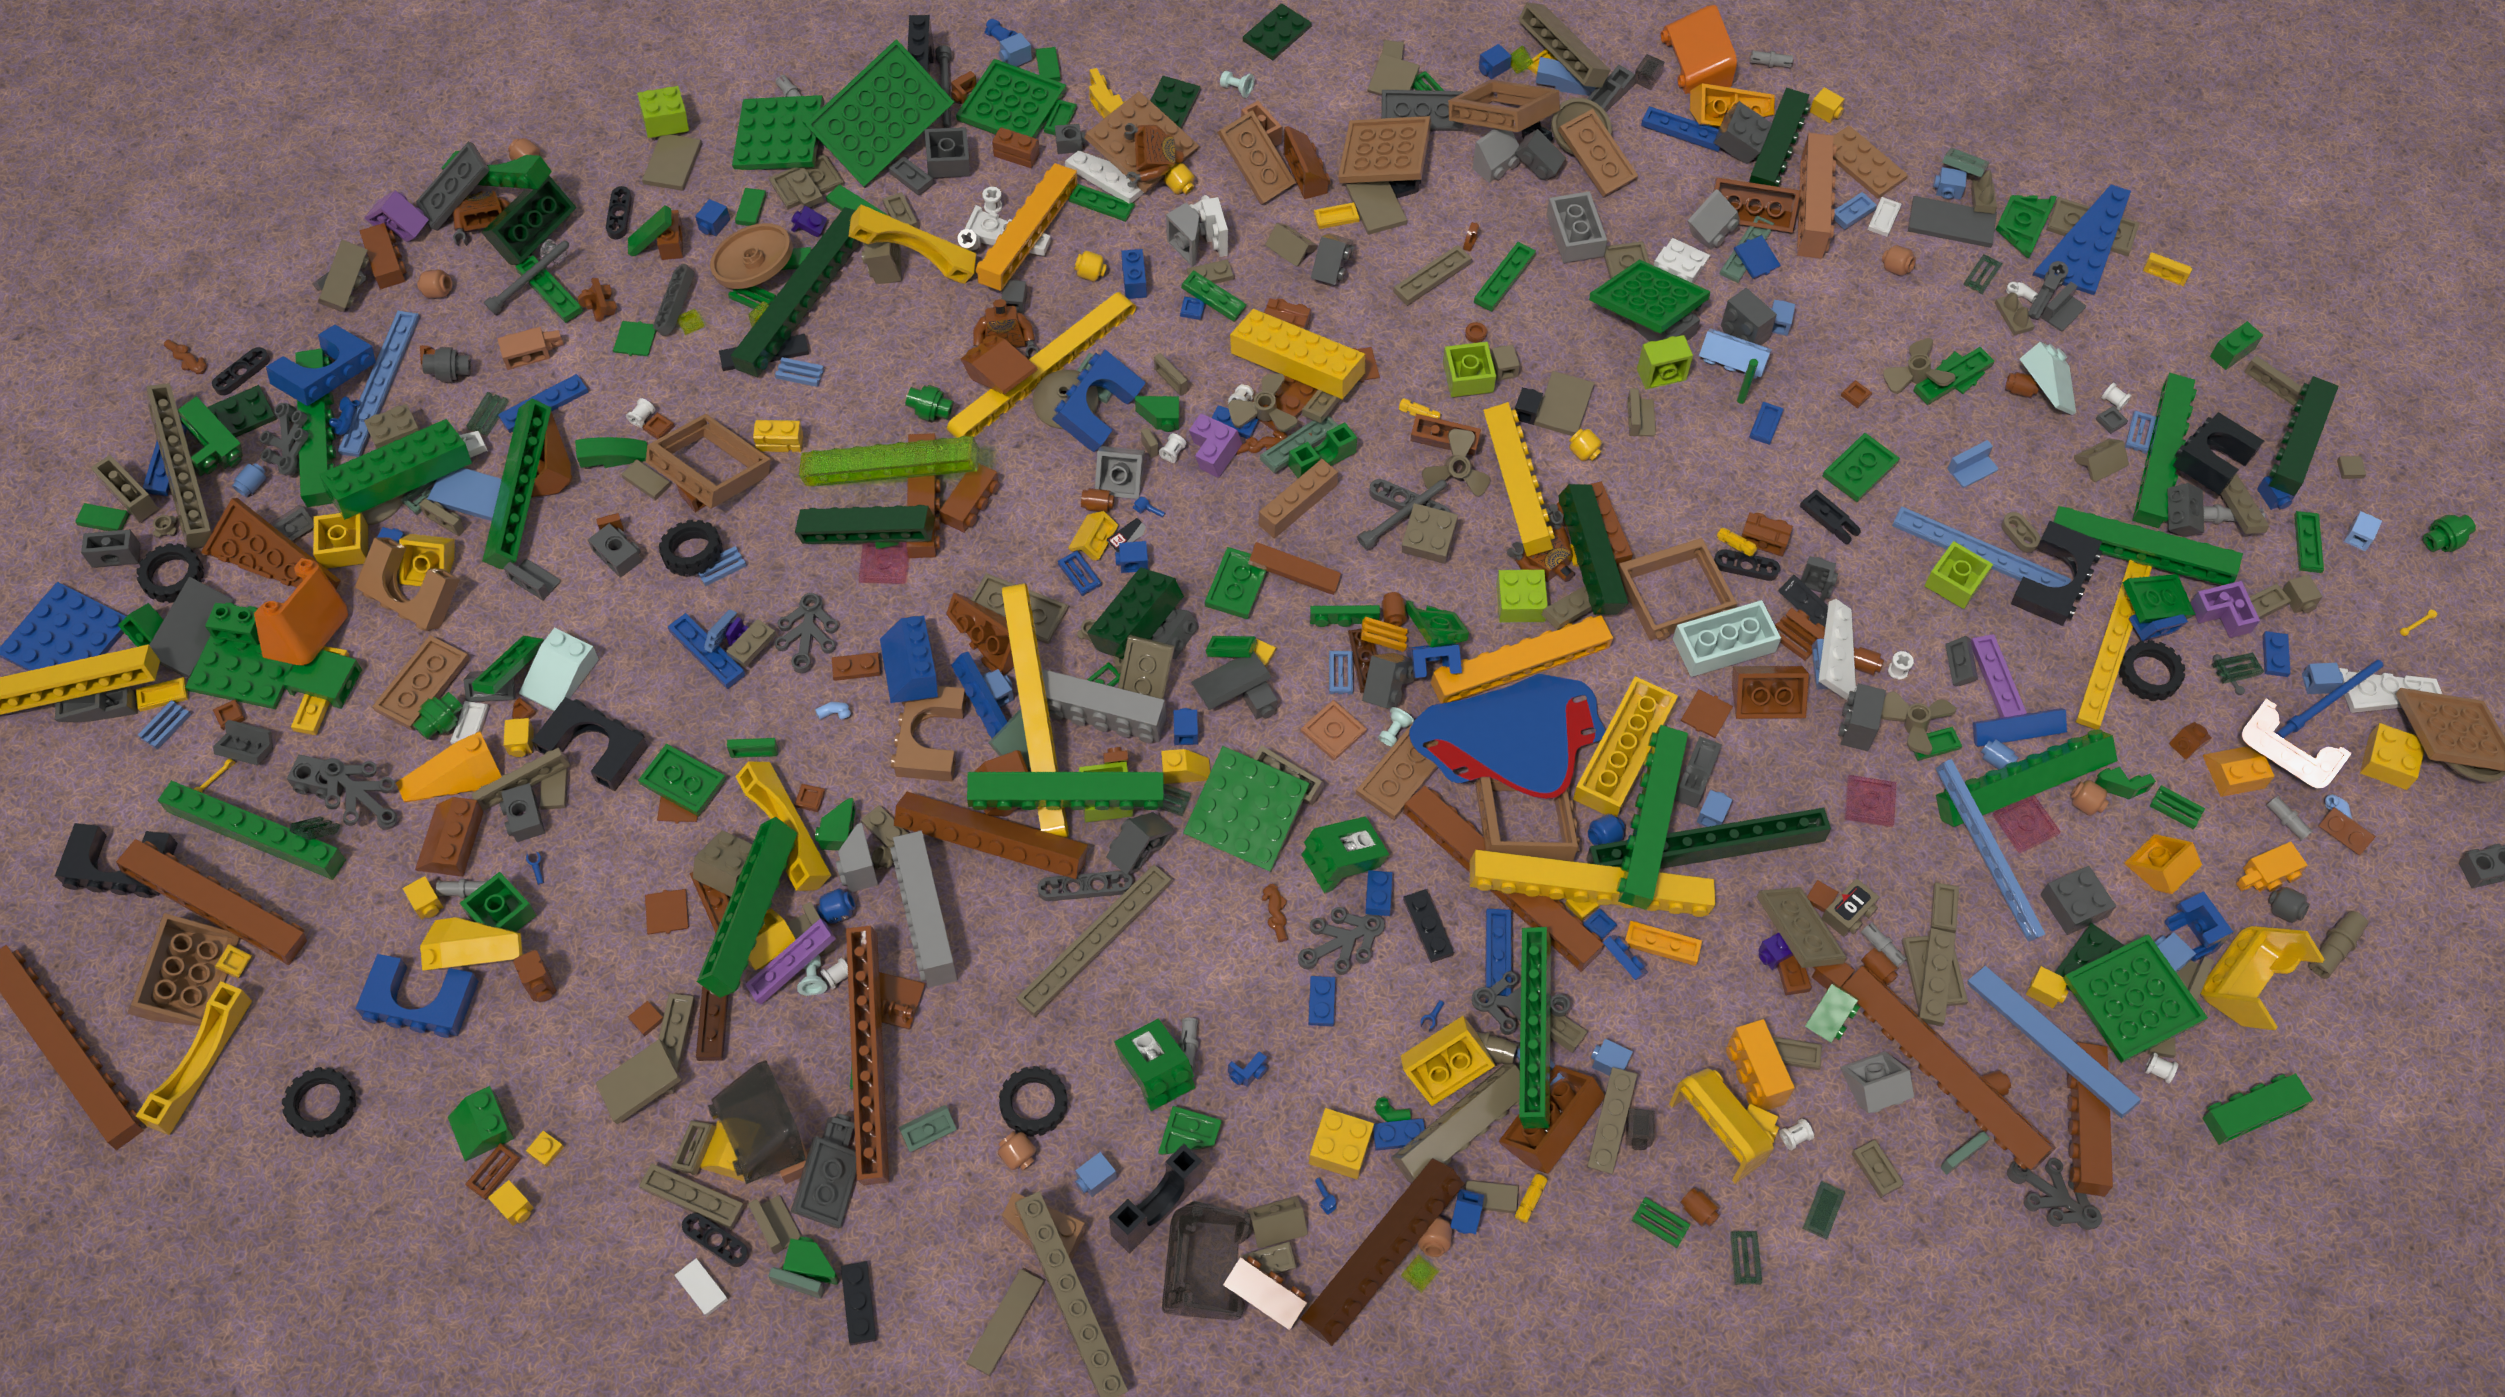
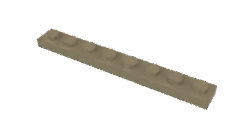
[1016,864,1172,1017]

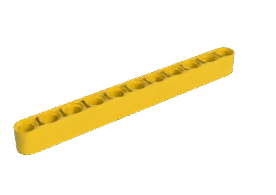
[947,292,1136,444]
[1002,583,1069,838]

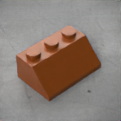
[1283,126,1330,199]
[1732,666,1809,719]
[415,797,484,877]

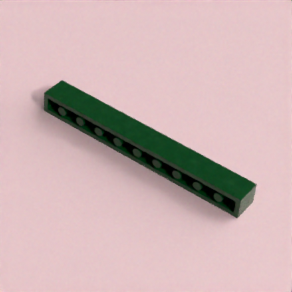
[731,207,861,377]
[1586,808,1831,869]

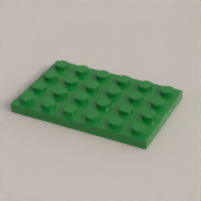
[805,39,954,187]

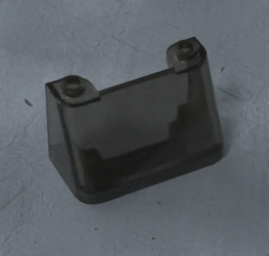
[708,1060,806,1184]
[1162,1201,1252,1321]

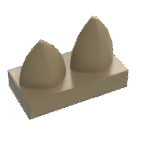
[1971,169,1997,214]
[1995,293,2035,336]

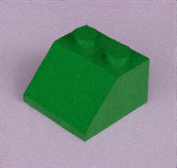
[448,1086,514,1162]

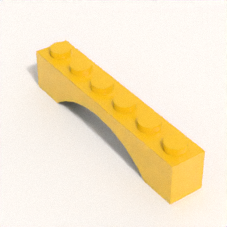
[849,205,976,283]
[735,761,831,891]
[136,981,252,1135]

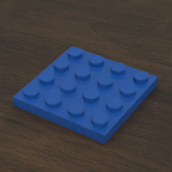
[0,582,127,671]

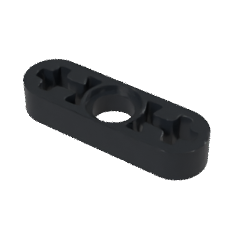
[605,186,632,240]
[212,347,270,396]
[1714,549,1780,581]
[682,1213,749,1267]

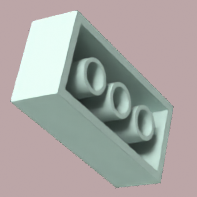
[1673,600,1781,677]

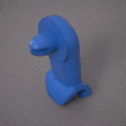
[985,19,1018,42]
[329,396,360,435]

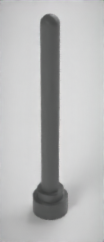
[935,45,952,128]
[483,241,569,315]
[1357,480,1447,551]

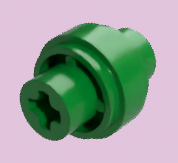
[905,385,954,422]
[2423,515,2476,552]
[412,692,463,740]

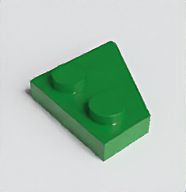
[1158,1106,1222,1155]

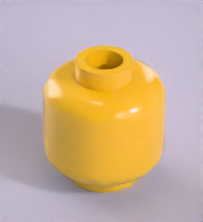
[1164,163,1195,194]
[1074,251,1107,281]
[1569,428,1602,461]

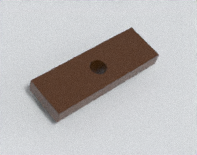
[1348,629,1377,693]

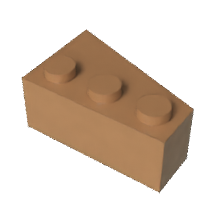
[1002,1192,1086,1262]

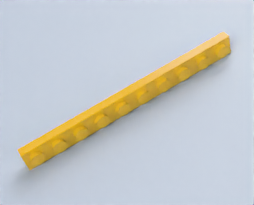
[2075,560,2152,729]

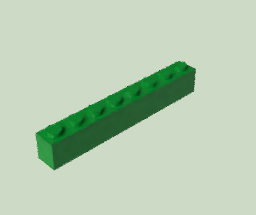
[295,348,336,508]
[2132,372,2197,529]
[482,398,552,569]
[2053,506,2243,585]
[1616,725,1688,910]
[1936,729,2118,827]
[967,772,1163,810]
[157,780,346,880]
[697,817,797,998]
[1519,927,1551,1129]

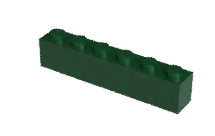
[1749,87,1811,187]
[2268,376,2339,496]
[1558,484,1629,615]
[795,505,935,544]

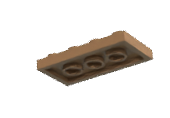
[1558,109,1638,197]
[1217,110,1296,205]
[1833,126,1908,199]
[372,635,470,731]
[1356,724,1438,820]

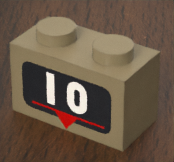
[1821,878,1879,938]

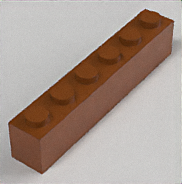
[907,433,941,558]
[2067,1042,2113,1197]

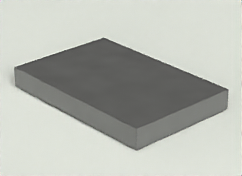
[1191,651,1271,710]
[791,1136,857,1229]

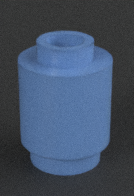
[232,463,267,497]
[1981,740,2019,769]

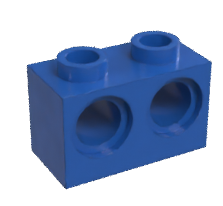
[1121,249,1147,299]

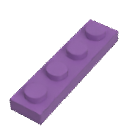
[1971,634,2027,718]
[745,919,836,1004]

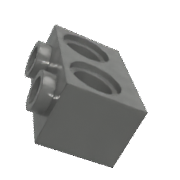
[287,754,350,800]
[2459,844,2505,889]

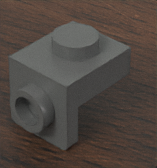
[822,1114,855,1148]

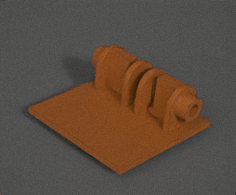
[879,972,925,1030]

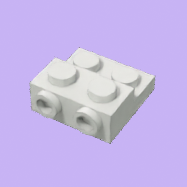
[1199,197,1228,257]
[1654,238,1710,283]

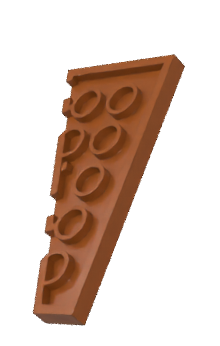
[201,498,341,589]

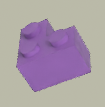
[364,190,429,242]
[1189,413,1242,478]
[2191,581,2260,638]

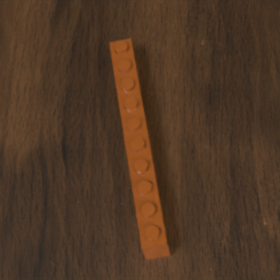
[1403,785,1604,972]
[846,925,889,1185]
[0,945,144,1151]
[1841,966,2056,1170]

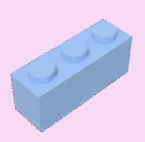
[1699,328,1772,379]

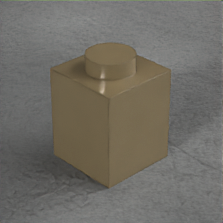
[1491,345,1520,381]
[2282,575,2323,613]

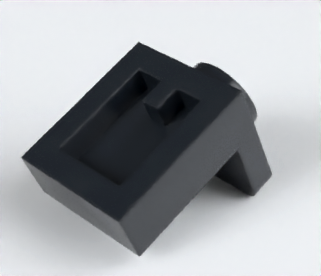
[1389,180,1421,198]

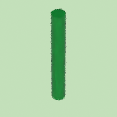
[1737,359,1758,404]

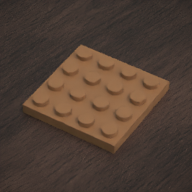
[1084,91,1199,193]
[1338,116,1431,183]
[2395,688,2505,771]

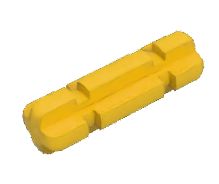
[1399,398,1441,419]
[1717,528,1757,556]
[1515,1174,1547,1223]

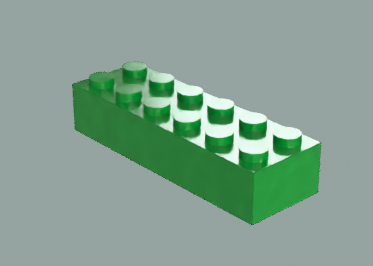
[319,419,472,520]

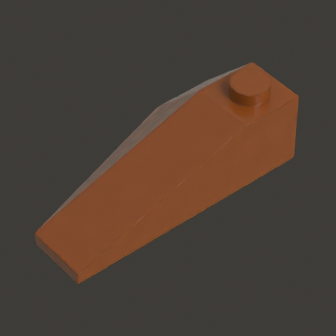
[531,412,572,497]
[946,593,1014,676]

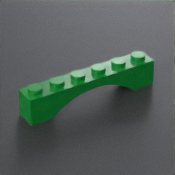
[441,151,552,189]

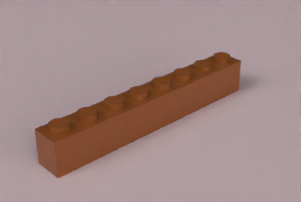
[894,791,1088,879]
[116,839,307,965]

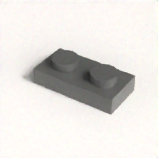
[889,157,934,196]
[1945,636,1978,686]

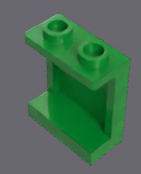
[283,650,362,709]

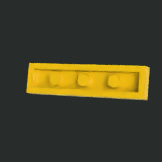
[291,646,349,735]

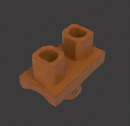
[578,278,617,322]

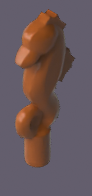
[164,339,207,375]
[1236,431,1288,455]
[1261,884,1288,943]

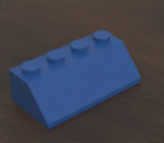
[880,615,938,703]

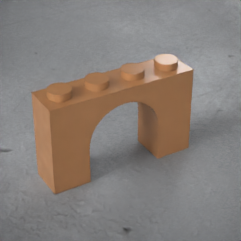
[355,537,460,631]
[891,686,967,782]

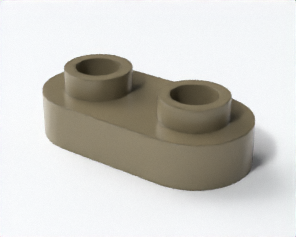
[2001,512,2041,552]

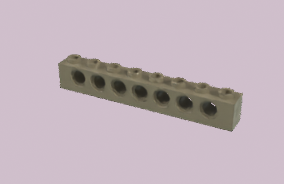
[146,383,211,549]
[1014,1191,1128,1397]

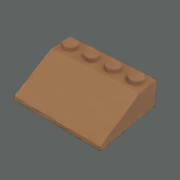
[127,913,239,1026]

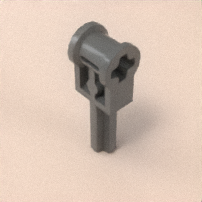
[2028,261,2068,320]

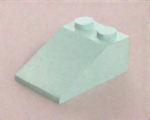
[2020,342,2076,415]
[519,627,599,711]

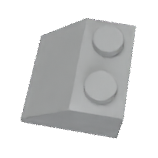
[1472,129,1520,183]
[1688,189,1740,250]
[1166,203,1200,267]
[1095,446,1145,499]
[836,823,878,893]
[1840,1051,1914,1113]

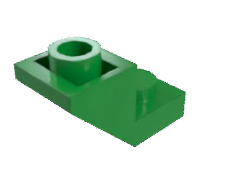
[2095,767,2156,799]

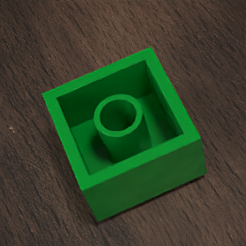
[460,872,537,932]

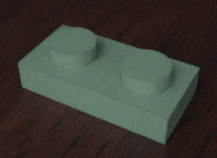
[898,1105,957,1152]

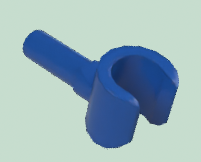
[1133,497,1165,517]
[526,851,544,885]
[1420,1000,1444,1032]
[1315,1178,1337,1215]

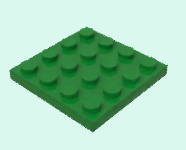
[956,59,1067,138]
[732,95,824,170]
[1589,259,1711,334]
[185,635,294,709]
[1183,746,1311,872]
[2063,934,2208,1063]

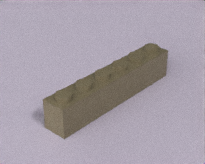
[1518,2,1611,88]
[1391,1064,1520,1183]

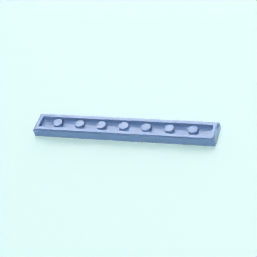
[338,311,420,457]
[1892,506,2071,587]
[1936,759,2045,942]
[1967,966,2141,1119]

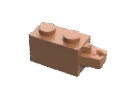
[497,327,563,370]

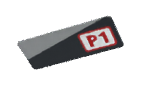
[1106,518,1146,552]

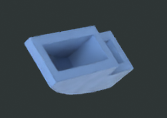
[1536,57,1596,96]

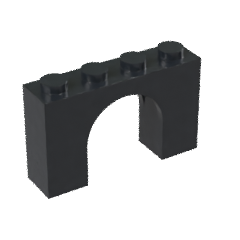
[908,15,934,75]
[2173,412,2264,495]
[2011,521,2103,626]
[532,697,648,791]
[55,823,178,898]
[1109,1144,1203,1254]

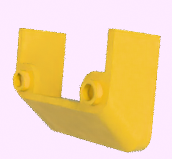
[2200,926,2325,1030]
[1669,1068,1774,1184]

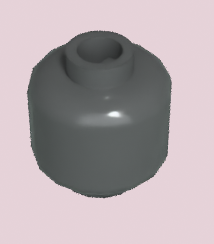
[2269,887,2310,923]

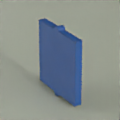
[1734,235,1781,279]

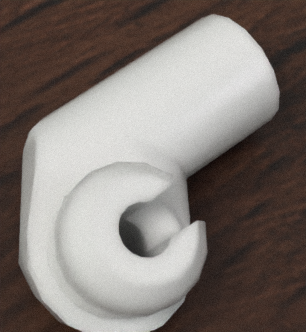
[2006,282,2038,303]

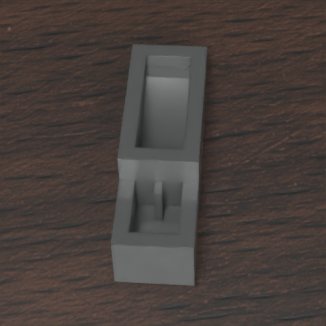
[1587,64,1636,112]
[55,686,138,722]
[1674,736,1722,809]

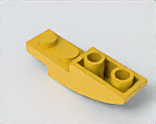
[1089,68,1126,118]

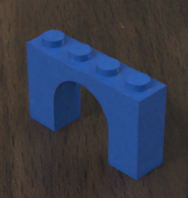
[266,324,376,406]
[1052,349,1146,452]
[355,954,479,1038]

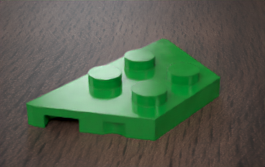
[1995,195,2057,258]
[1405,600,1469,647]

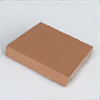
[1300,700,1367,761]

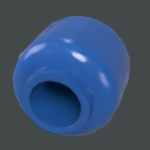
[1588,814,1625,845]
[817,888,856,924]

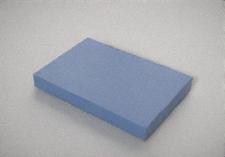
[427,468,502,521]

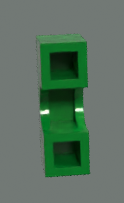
[1288,422,1357,478]

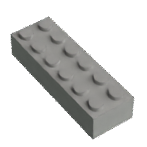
[1042,669,1167,743]
[890,831,957,988]

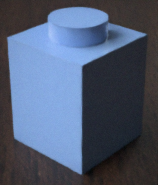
[2344,511,2382,551]

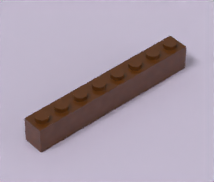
[1300,1158,1464,1346]

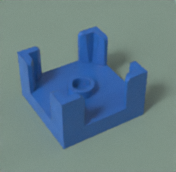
[1406,643,1462,678]
[2164,891,2233,962]

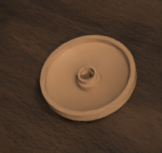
[710,223,793,289]

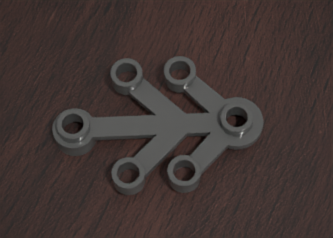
[260,403,309,476]
[775,593,838,673]
[320,758,397,830]
[1298,907,1384,975]
[1471,971,1570,1035]
[2007,1158,2102,1230]

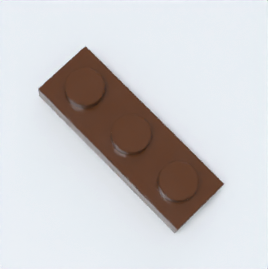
[696,986,729,1061]

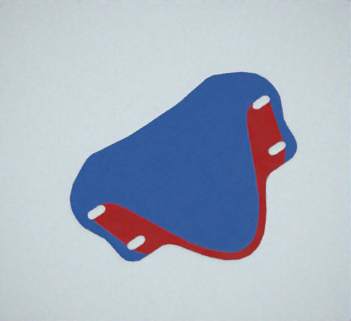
[1409,674,1606,799]

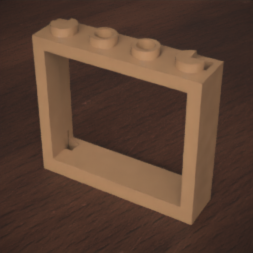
[1448,79,1560,132]
[646,414,771,509]
[1618,538,1737,641]
[1475,777,1580,862]

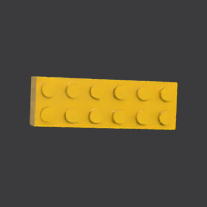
[1230,309,1365,400]
[1573,676,1678,818]

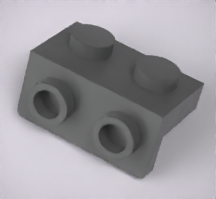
[1800,556,1838,601]
[1149,608,1199,659]
[213,720,273,766]

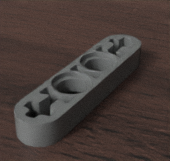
[653,264,694,336]
[1369,479,1450,515]
[1037,871,1133,901]

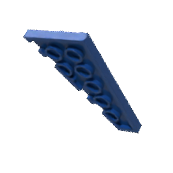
[2032,184,2131,295]

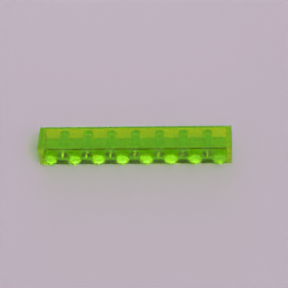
[799,436,980,486]

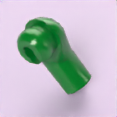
[1374,1097,1411,1122]

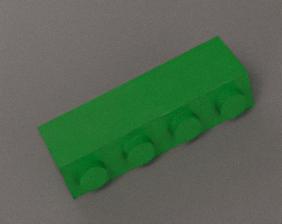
[2202,1073,2313,1145]

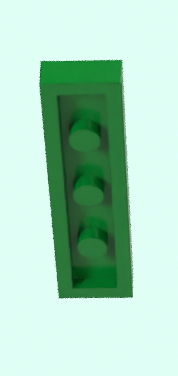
[1474,242,1536,312]
[515,255,583,323]
[1913,347,1995,405]
[472,635,544,694]

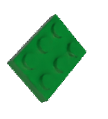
[1822,433,1900,502]
[1205,547,1267,619]
[2122,574,2196,623]
[638,744,726,817]

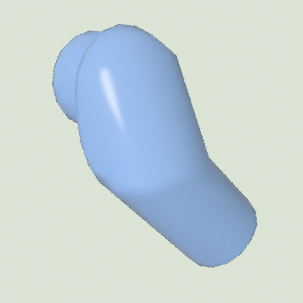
[815,702,851,720]
[2325,794,2352,819]

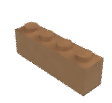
[1259,459,1338,539]

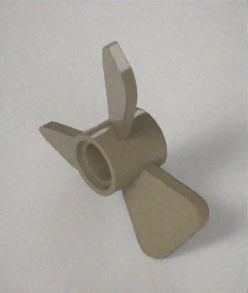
[1883,338,1955,394]
[1228,374,1298,432]
[1422,429,1490,496]
[1881,691,1956,755]

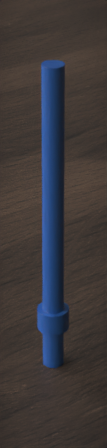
[2275,659,2384,739]

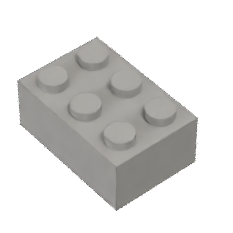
[1546,191,1607,263]

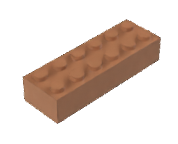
[1797,133,1837,259]

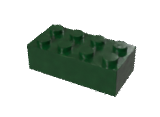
[481,175,577,265]
[1087,567,1184,660]

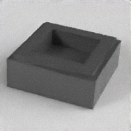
[2096,406,2128,434]

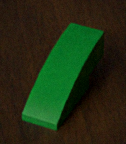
[575,437,647,468]

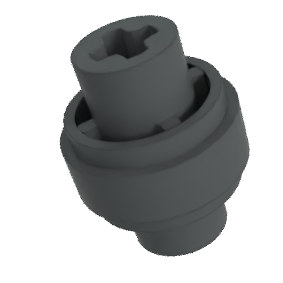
[422,347,471,382]

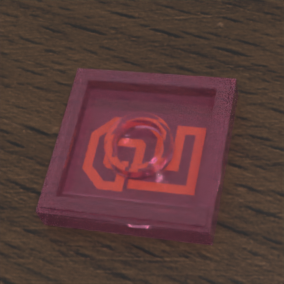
[859,542,908,584]
[1845,775,1897,827]
[1992,795,2061,854]

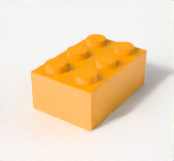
[1726,1019,1795,1111]

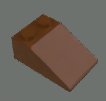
[961,335,1038,395]

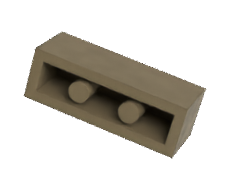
[317,239,369,312]
[91,455,159,523]
[1253,745,1325,806]

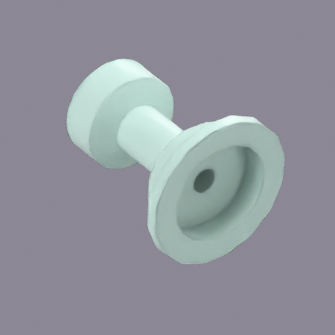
[1220,71,1255,98]
[1378,707,1414,747]
[797,955,827,996]

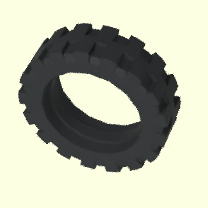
[659,520,723,576]
[136,543,204,603]
[2119,640,2185,701]
[999,1066,1068,1137]
[282,1067,356,1138]

